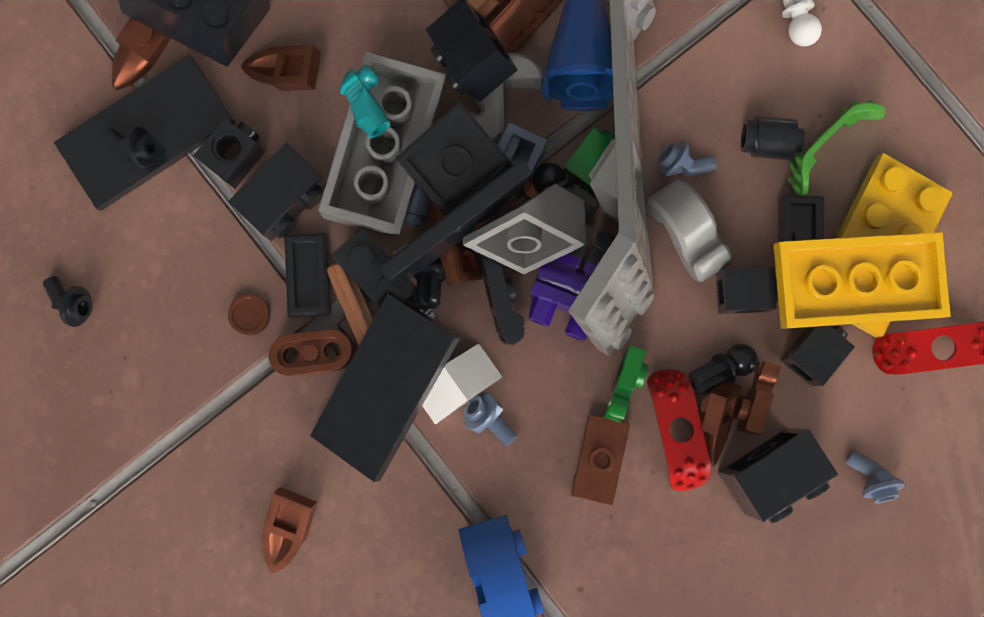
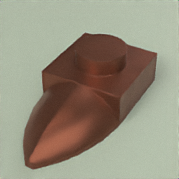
[112,17,172,90]
[241,45,321,90]
[701,381,742,466]
[262,487,317,573]

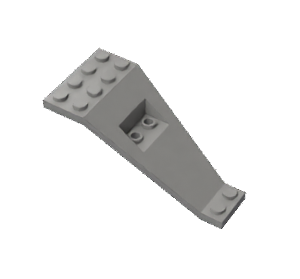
[568,0,656,357]

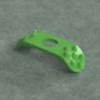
[788,100,886,196]

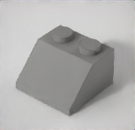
[463,184,586,274]

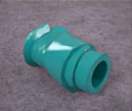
[340,65,390,138]

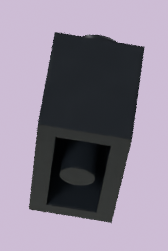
[425,0,518,102]
[228,142,327,242]

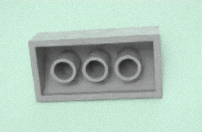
[318,52,446,235]

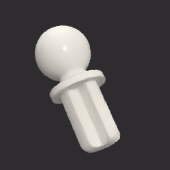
[782,0,822,47]

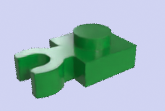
[604,345,649,423]

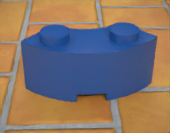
[458,515,544,617]

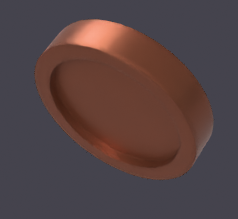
[228,294,270,335]

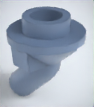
[658,141,717,177]
[464,393,518,447]
[846,450,905,503]

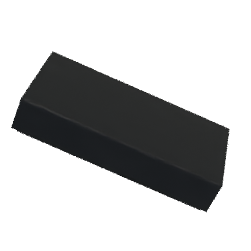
[284,233,331,318]

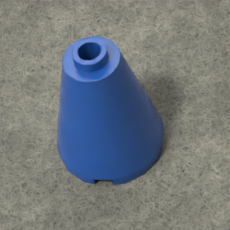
[541,0,613,112]

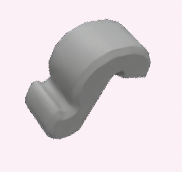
[471,53,543,145]
[646,180,732,282]

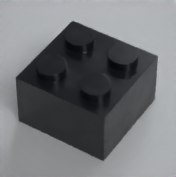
[718,428,838,523]

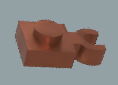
[734,361,781,435]

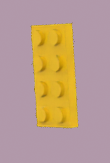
[835,153,953,337]
[773,232,951,329]

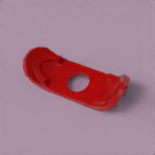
[872,321,984,375]
[647,369,711,491]

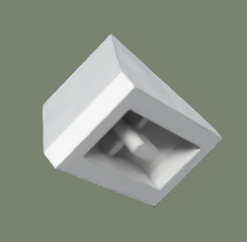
[423,344,502,424]

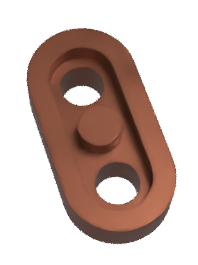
[269,329,354,376]

